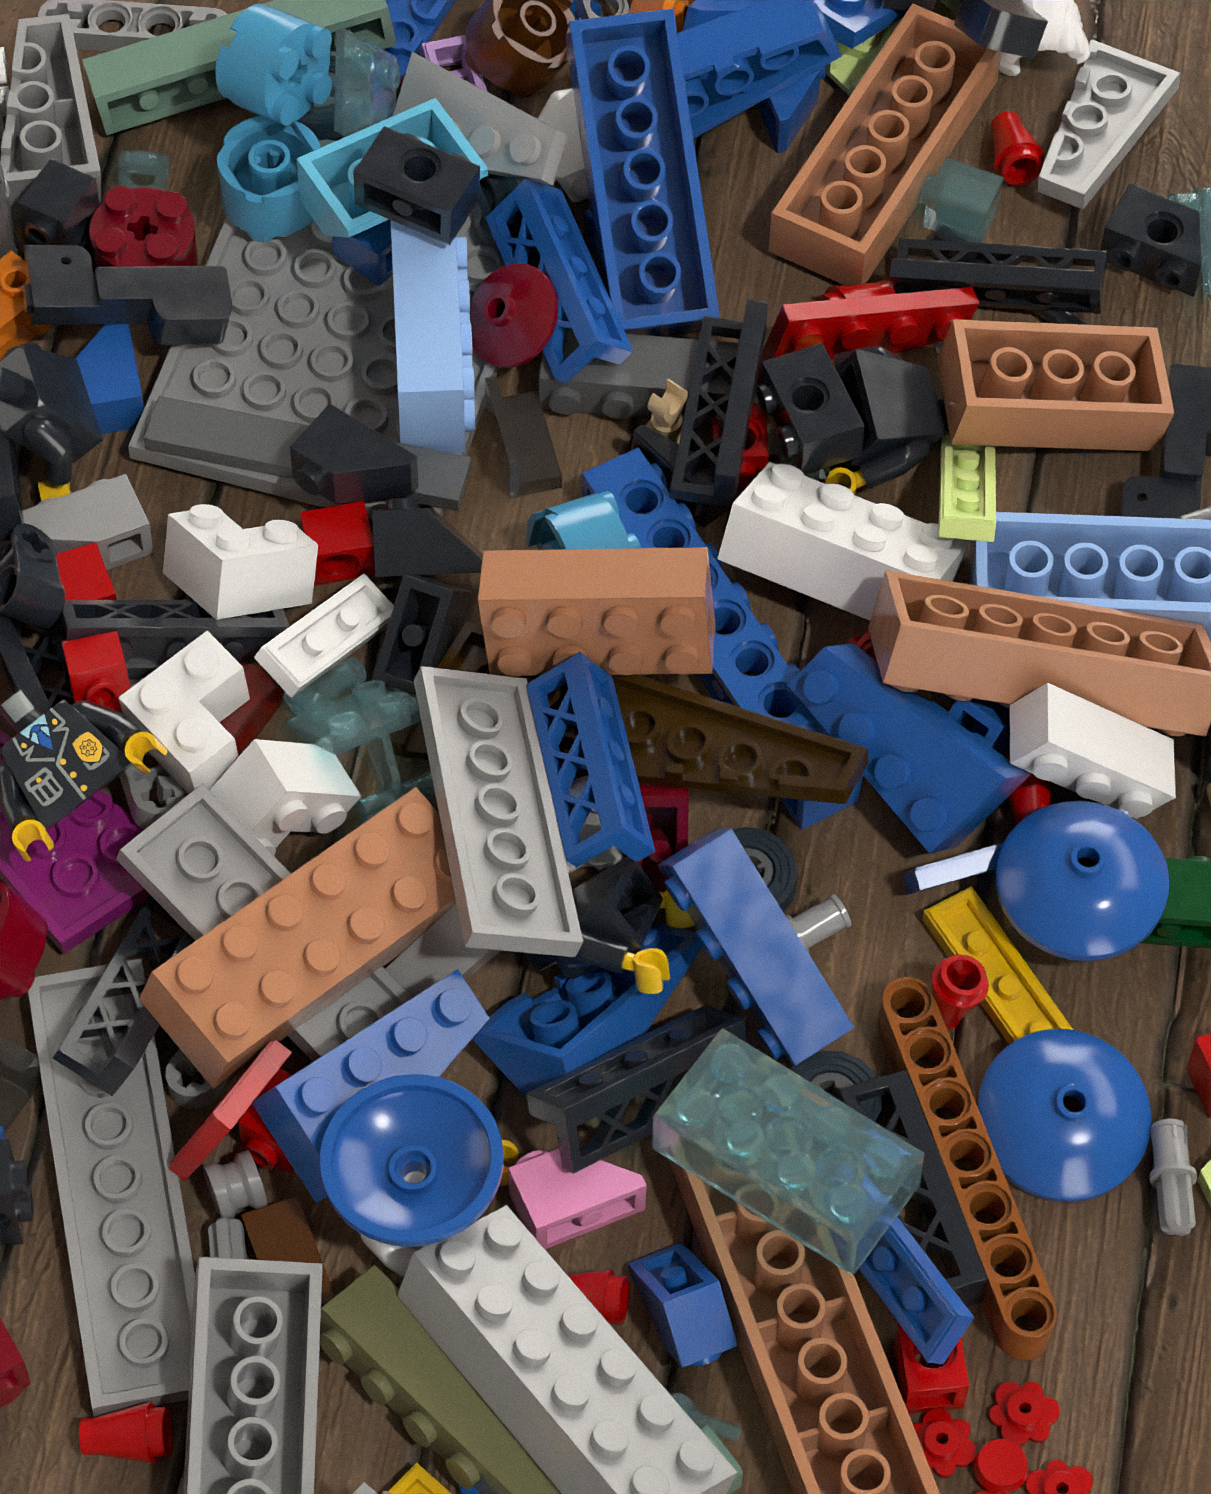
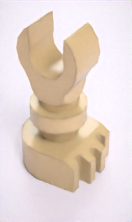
[645,379,688,444]

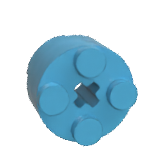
[216,4,332,126]
[217,116,321,242]
[526,491,641,550]

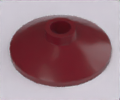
[469,263,558,368]

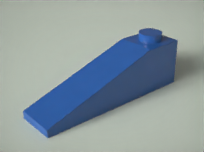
[473,923,702,1098]

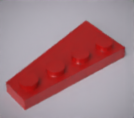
[757,287,979,385]

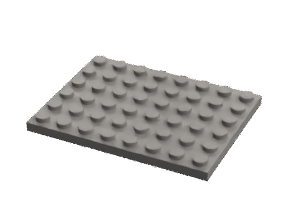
[128,139,505,520]

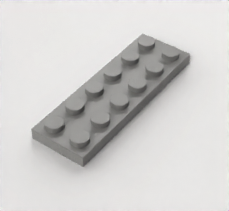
[414,666,583,957]
[116,783,412,1062]

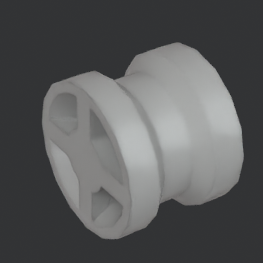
[202,1150,267,1219]

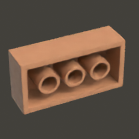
[937,320,1174,451]
[478,547,715,677]

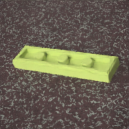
[939,435,996,542]

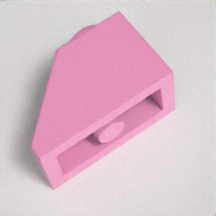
[508,1148,647,1249]

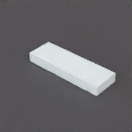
[254,574,394,698]

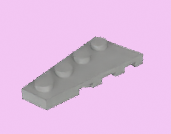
[1038,39,1180,209]
[393,52,568,186]

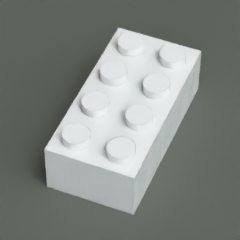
[717,462,969,620]

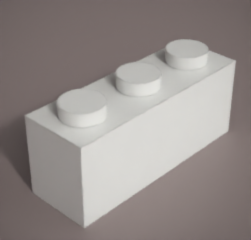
[1010,683,1176,819]

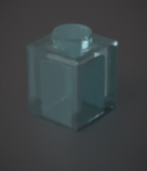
[919,157,1004,243]

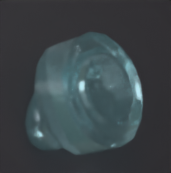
[117,150,170,190]

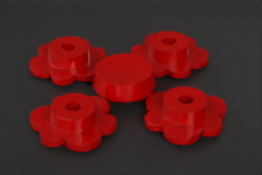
[913,1381,1093,1494]

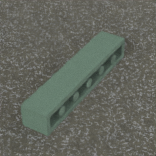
[82,0,397,135]

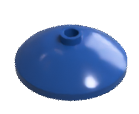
[995,801,1169,961]
[976,1029,1151,1203]
[320,1074,504,1247]

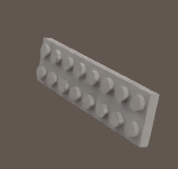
[28,959,195,1417]

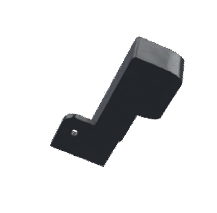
[939,0,1048,59]
[23,245,232,345]
[1120,364,1211,518]

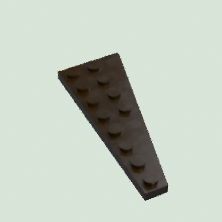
[390,621,869,804]

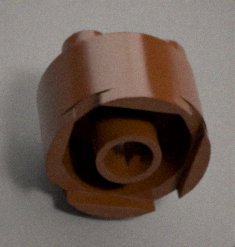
[465,0,581,97]

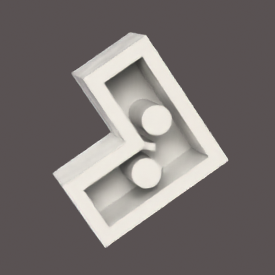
[163,504,318,620]
[119,630,250,794]
[210,739,361,856]

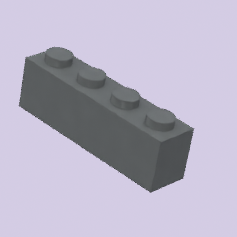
[539,329,739,424]

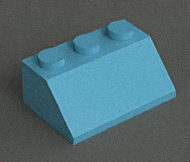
[296,98,488,238]

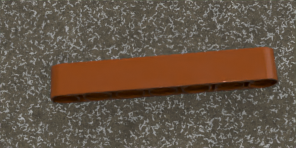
[878,977,1057,1361]

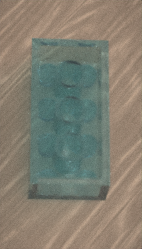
[653,1028,924,1276]

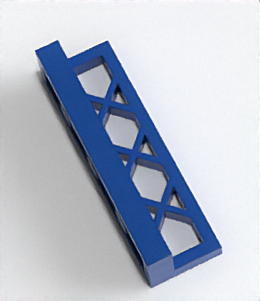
[485,178,634,383]
[526,652,655,868]

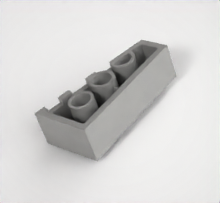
[0,14,101,221]

